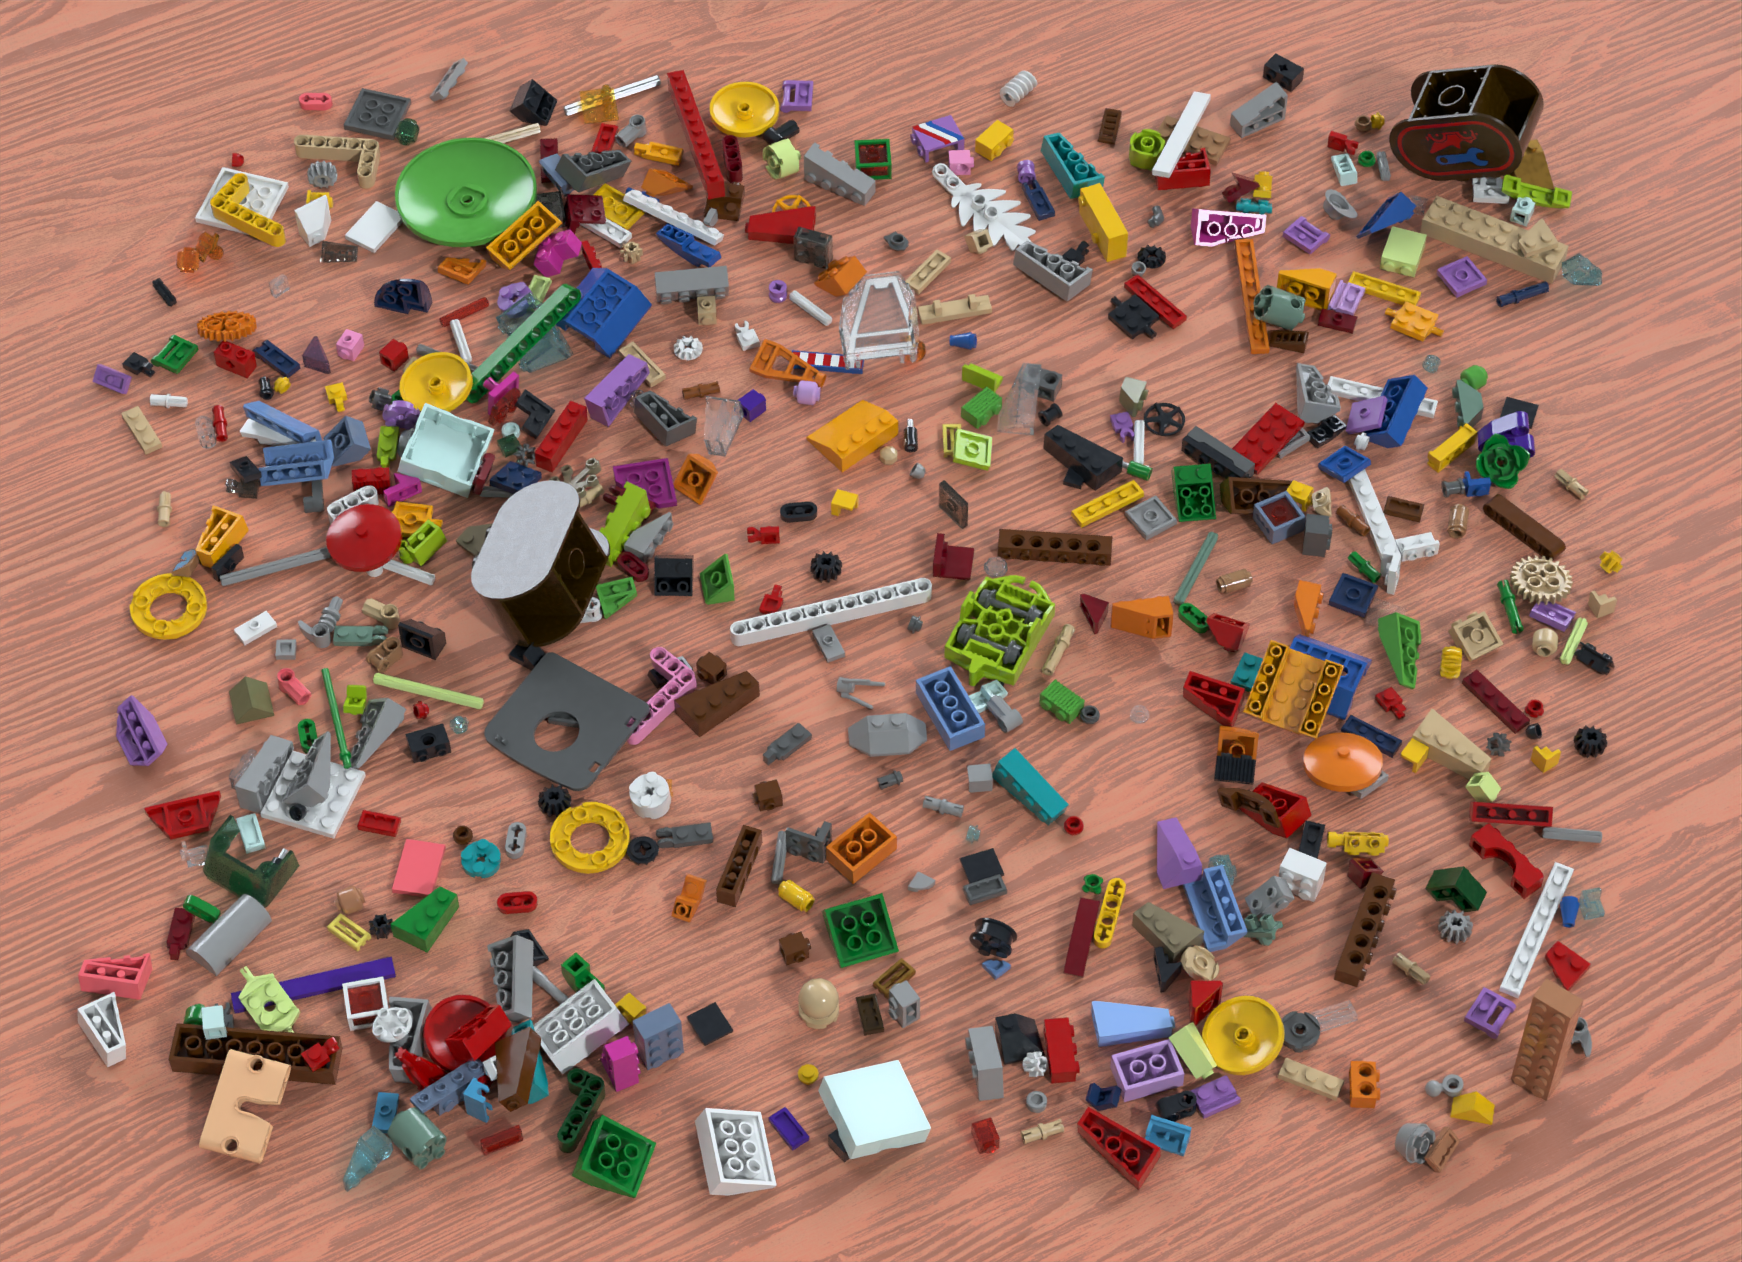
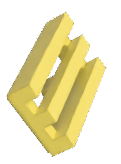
[942,424,961,458]
[327,913,371,952]

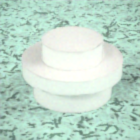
[1354,433,1370,451]

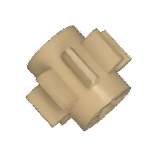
[620,242,643,264]

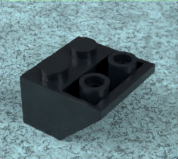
[510,79,558,126]
[654,555,694,596]

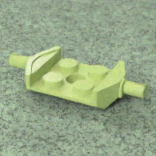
[239,966,300,1033]

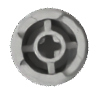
[1395,1123,1436,1164]

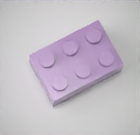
[1110,1039,1184,1102]

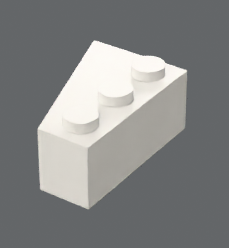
[77,992,126,1067]

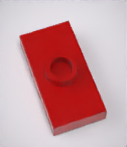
[357,810,402,837]

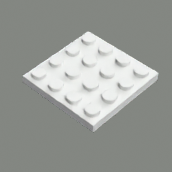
[195,167,289,235]
[261,751,366,839]

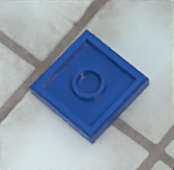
[1318,446,1371,483]

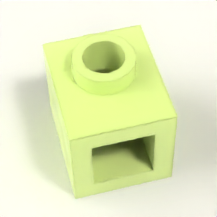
[1466,772,1501,803]

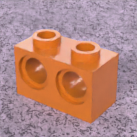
[1349,1061,1380,1108]

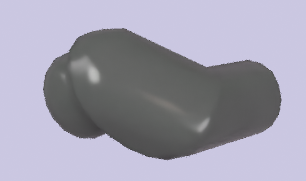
[1148,205,1164,228]

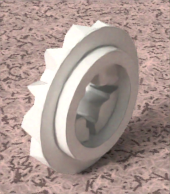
[674,336,703,360]

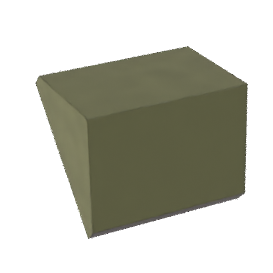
[229,676,274,725]

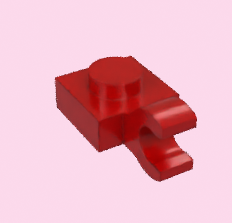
[1327,131,1359,155]
[747,526,780,544]
[759,584,784,615]
[1375,687,1406,719]
[301,1037,340,1072]

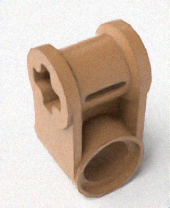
[366,637,403,673]

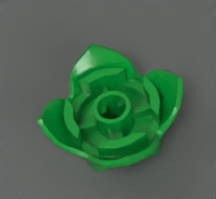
[1476,433,1530,489]

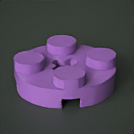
[497,282,533,317]
[383,400,420,430]

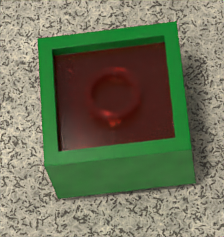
[854,139,892,180]

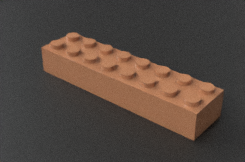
[1511,978,1584,1101]

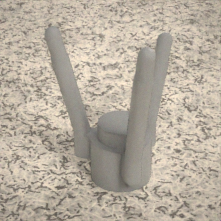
[837,677,885,709]

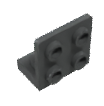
[785,821,832,864]

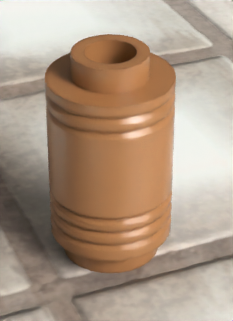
[1447,504,1469,539]
[1216,569,1253,594]

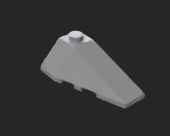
[282,731,331,807]

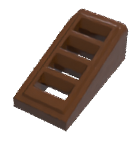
[1098,108,1122,145]
[1269,330,1309,353]

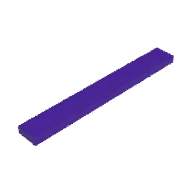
[231,956,396,1014]

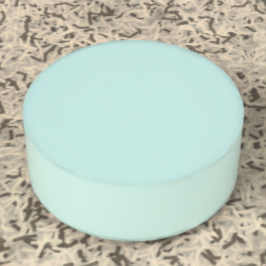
[501,422,520,441]

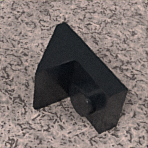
[509,642,546,671]
[1153,946,1182,993]

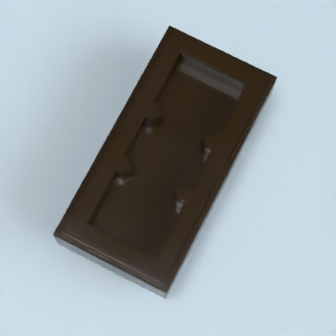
[856,993,884,1036]

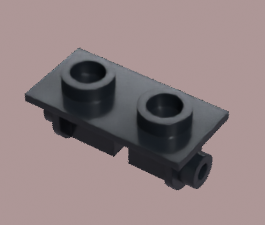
[1574,642,1615,675]

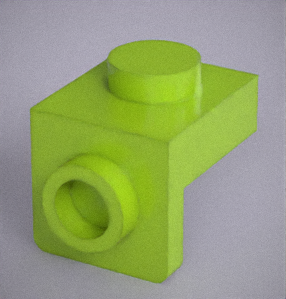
[343,685,367,715]

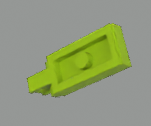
[377,426,400,468]

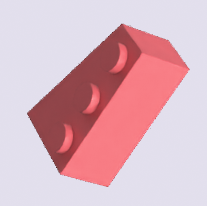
[78,953,152,1000]

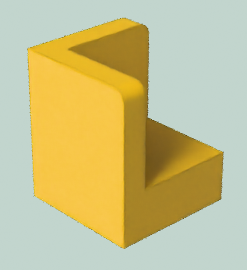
[831,489,859,516]
[1401,738,1429,773]
[1530,746,1561,773]

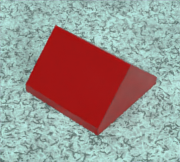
[1188,981,1223,1026]

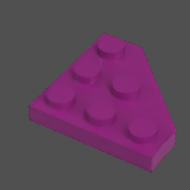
[613,458,677,509]

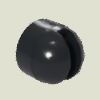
[1525,723,1542,740]
[289,804,307,821]

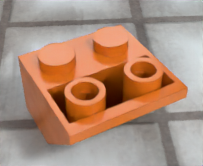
[814,255,867,297]

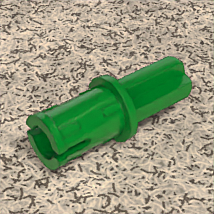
[1348,551,1382,583]

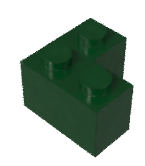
[1425,866,1487,912]

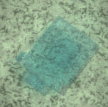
[1208,855,1237,886]

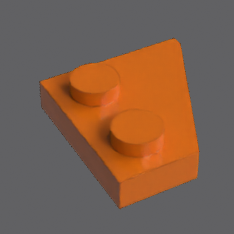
[438,257,486,285]

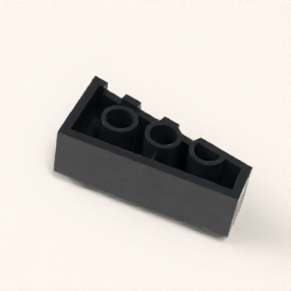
[1043,425,1123,491]

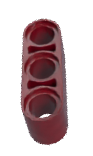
[722,135,743,183]

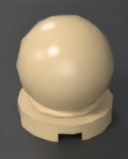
[798,978,839,1029]

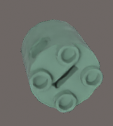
[1253,285,1305,331]
[387,1107,447,1169]

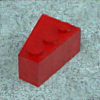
[1183,671,1245,727]

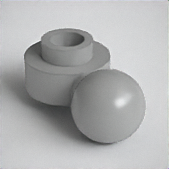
[1425,1074,1463,1097]

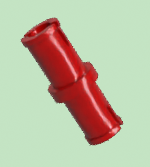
[212,405,228,442]

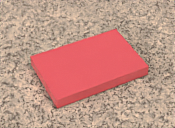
[392,839,446,898]

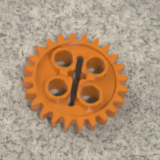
[197,311,257,342]

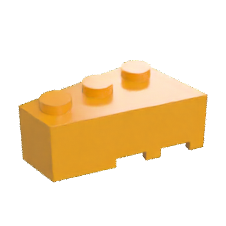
[196,505,249,568]

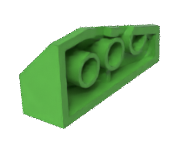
[1378,612,1421,689]

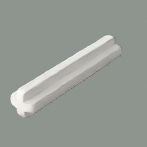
[789,290,832,326]
[450,319,472,363]
[1134,420,1145,464]
[383,559,436,585]

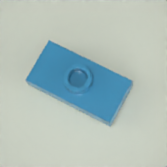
[372,1092,400,1133]

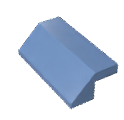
[243,401,322,443]
[258,439,334,487]
[1183,865,1248,952]

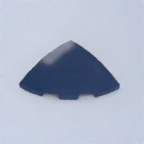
[374,279,433,314]

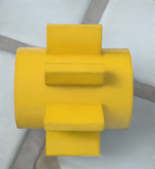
[1599,550,1623,574]

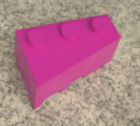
[600,1036,641,1092]

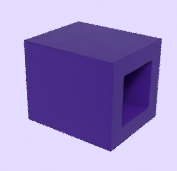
[737,389,766,422]

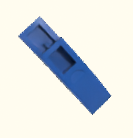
[656,223,722,267]

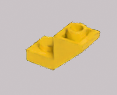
[1253,171,1273,198]

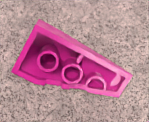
[1191,208,1266,247]

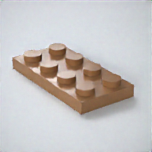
[1157,116,1231,166]

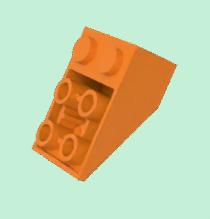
[1110,596,1174,639]

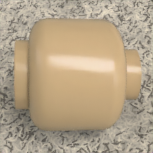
[1532,628,1558,657]

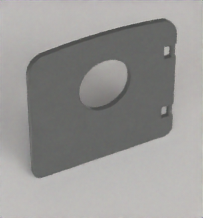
[484,652,650,791]

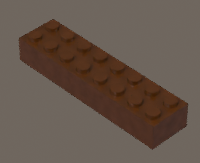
[168,1023,343,1085]

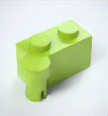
[398,519,447,566]

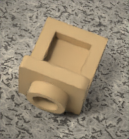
[1312,487,1332,517]

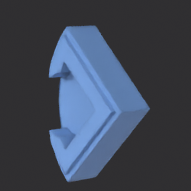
[982,959,1011,980]

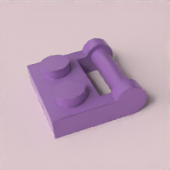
[780,80,813,113]
[1282,216,1330,254]
[1464,987,1516,1039]

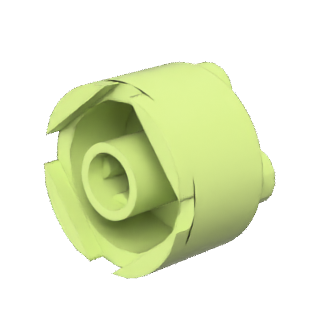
[763,138,801,179]

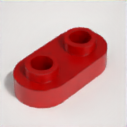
[497,891,538,914]

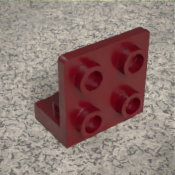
[564,194,606,234]
[933,533,974,580]

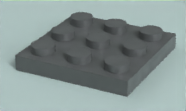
[344,88,411,140]

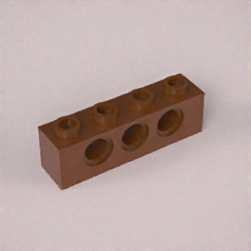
[716,825,763,907]

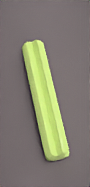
[1559,618,1588,665]

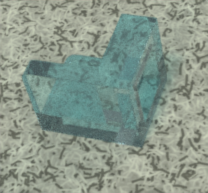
[1579,887,1605,920]

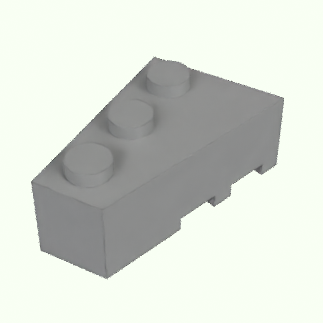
[1230,82,1288,138]
[965,1026,1004,1101]

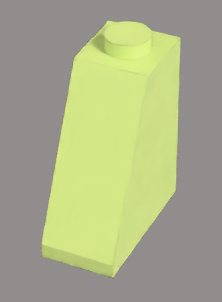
[1168,1022,1217,1079]

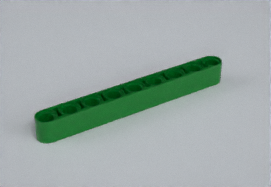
[465,284,581,404]

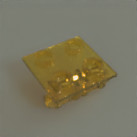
[579,84,619,124]

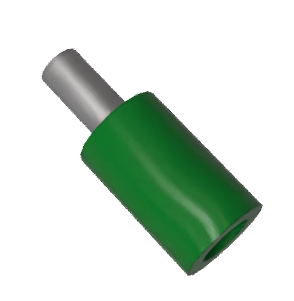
[1122,460,1153,481]

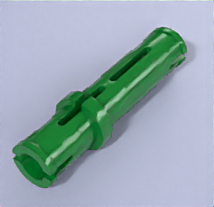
[1497,580,1524,634]

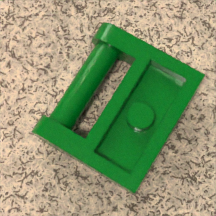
[150,335,199,374]

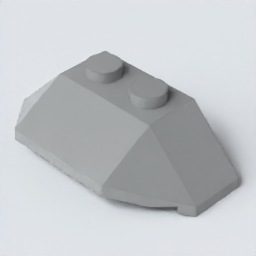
[848,713,927,757]

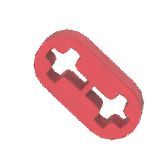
[299,93,332,110]

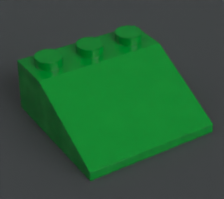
[822,893,899,968]
[572,1115,656,1198]

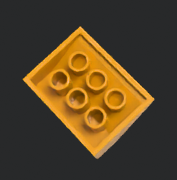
[806,400,898,473]

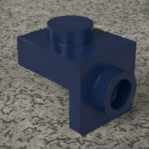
[1086,1083,1122,1111]

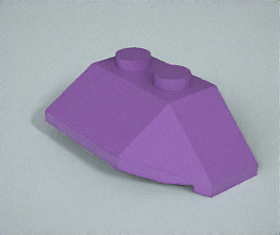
[116,695,167,766]

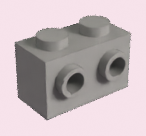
[1245,876,1295,919]
[888,980,920,1028]

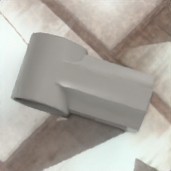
[615,114,647,148]
[986,695,1023,733]

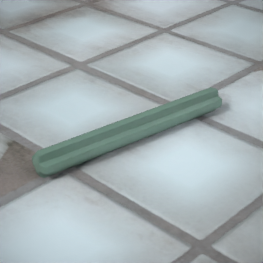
[1174,532,1218,606]

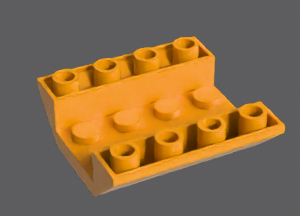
[1243,640,1344,739]

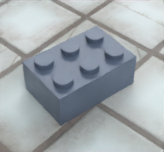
[633,1003,684,1070]

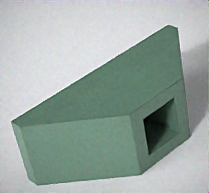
[1452,380,1484,428]

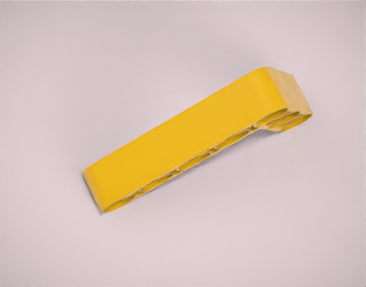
[210,173,286,247]

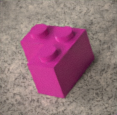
[534,230,582,277]

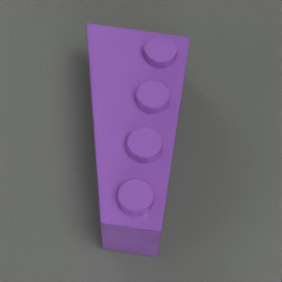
[584,354,650,427]

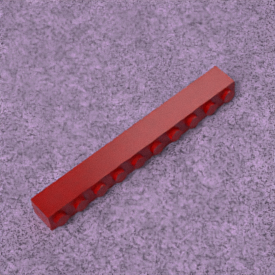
[667,70,725,200]

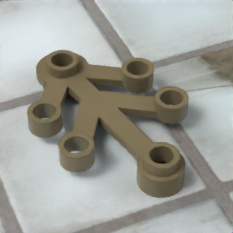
[548,458,601,498]

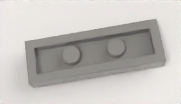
[430,58,468,102]

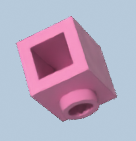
[336,329,364,361]

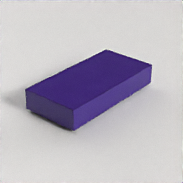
[768,1107,810,1151]

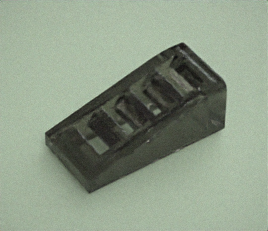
[320,241,358,263]

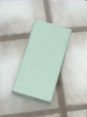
[236,813,266,854]

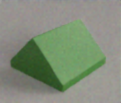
[699,554,735,605]

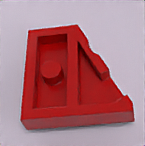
[1545,941,1591,991]

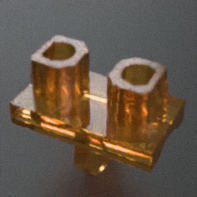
[194,231,224,263]

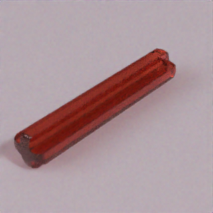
[439,297,489,327]

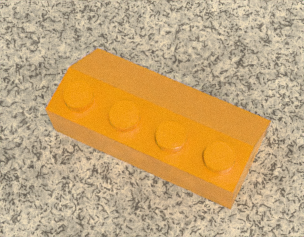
[486,201,562,270]

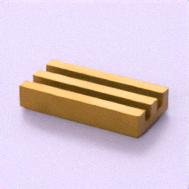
[873,958,916,999]

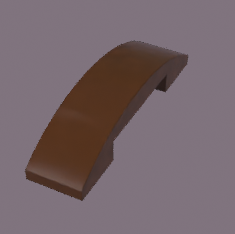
[1217,788,1280,828]

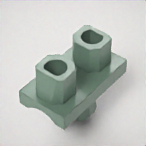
[1244,914,1283,946]

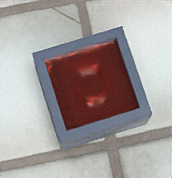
[1253,491,1306,544]

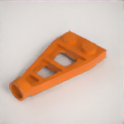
[749,339,826,388]

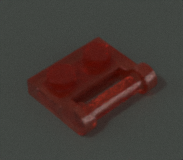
[488,388,521,427]

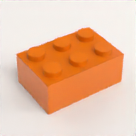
[826,812,897,884]

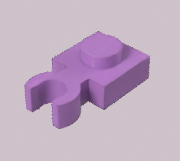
[1110,412,1134,443]

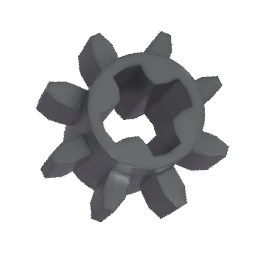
[369,387,392,411]
[513,444,536,467]
[1486,733,1512,757]

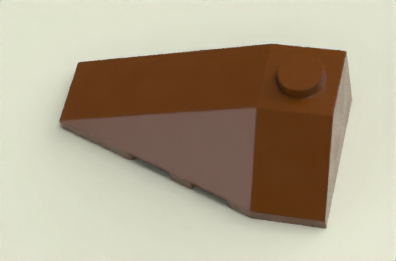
[1219,477,1292,515]

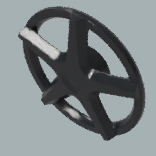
[1144,402,1185,436]

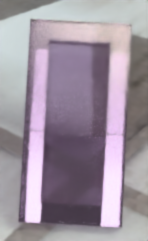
[302,336,331,374]

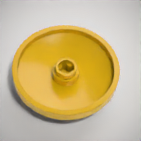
[710,82,779,138]
[399,352,473,413]
[1202,996,1285,1075]

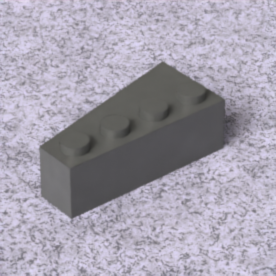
[555,150,632,193]

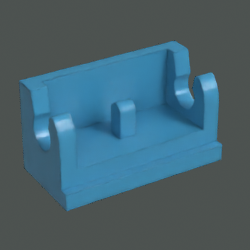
[463,1078,493,1123]
[1145,1115,1192,1156]

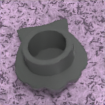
[884,231,909,251]

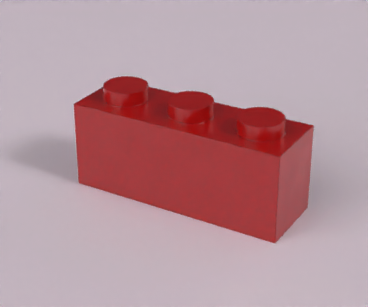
[1043,1017,1080,1084]

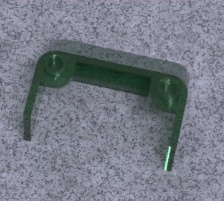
[203,815,300,908]

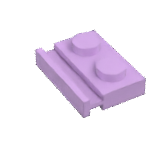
[1328,280,1365,316]

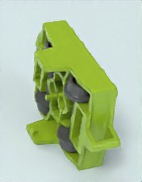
[944,575,1055,686]

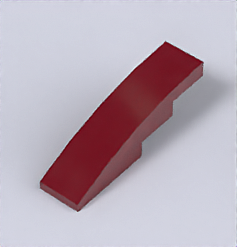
[1063,897,1100,978]

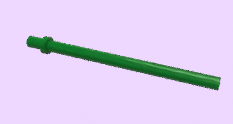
[321,668,351,769]

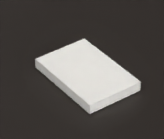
[345,201,403,253]

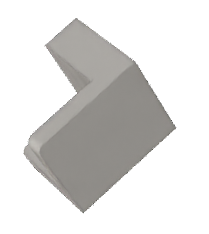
[967,764,993,793]

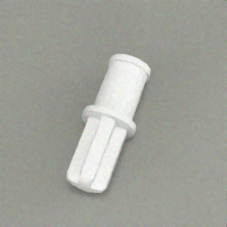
[150,394,188,408]

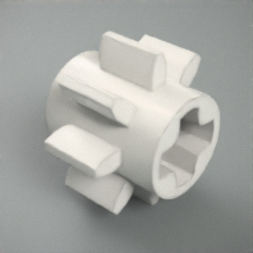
[1022,1052,1048,1077]

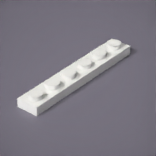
[623,190,724,246]
[1348,469,1400,559]

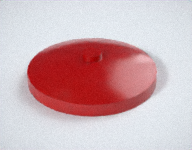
[326,504,402,572]
[423,995,506,1072]

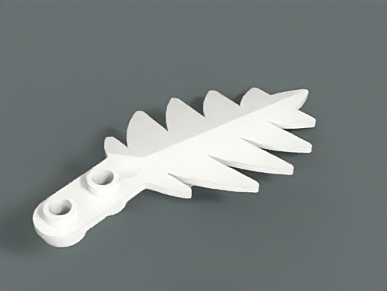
[932,163,1036,251]

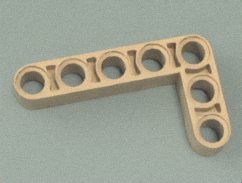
[294,135,380,189]

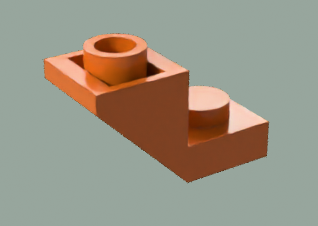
[671,874,707,922]

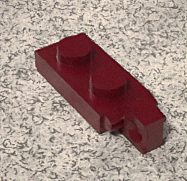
[166,908,195,960]

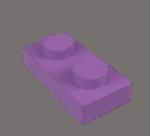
[92,364,132,394]

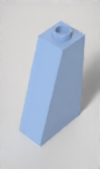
[1091,1001,1175,1047]

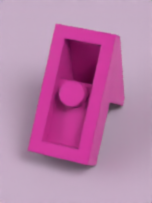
[384,473,422,507]

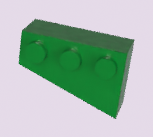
[391,886,459,953]

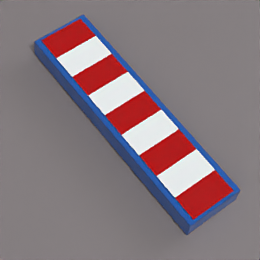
[792,350,864,374]

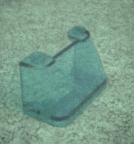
[496,292,573,373]

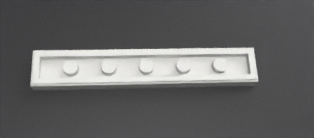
[1328,376,1438,418]

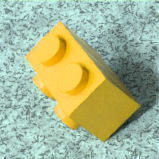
[975,120,1014,161]

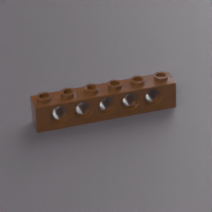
[997,529,1113,566]
[1334,872,1397,987]

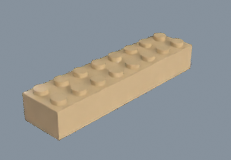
[1420,196,1569,284]

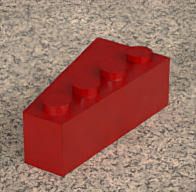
[1077,1107,1161,1190]

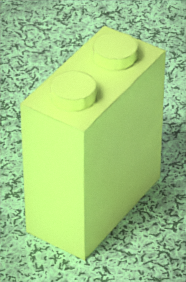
[1380,226,1427,277]

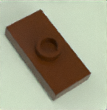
[1383,496,1425,523]

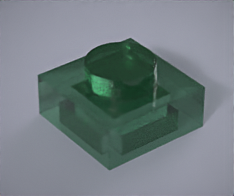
[497,433,522,458]

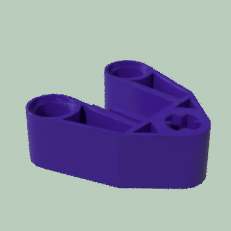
[1477,411,1535,458]

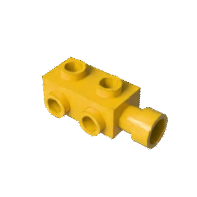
[1327,831,1389,856]

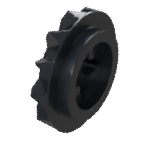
[1137,244,1166,269]
[627,836,659,865]

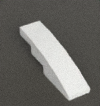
[240,418,316,446]

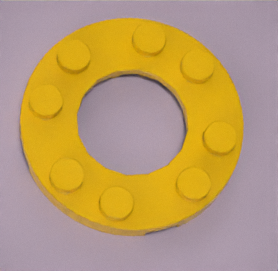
[130,573,207,640]
[550,802,630,874]

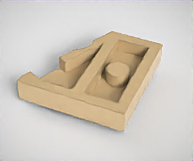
[1518,219,1559,257]

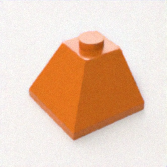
[641,169,693,197]
[673,454,718,505]
[1217,725,1259,760]

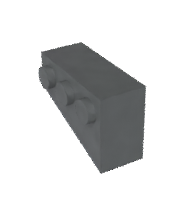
[633,391,697,447]

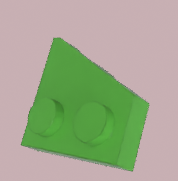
[596,577,637,619]

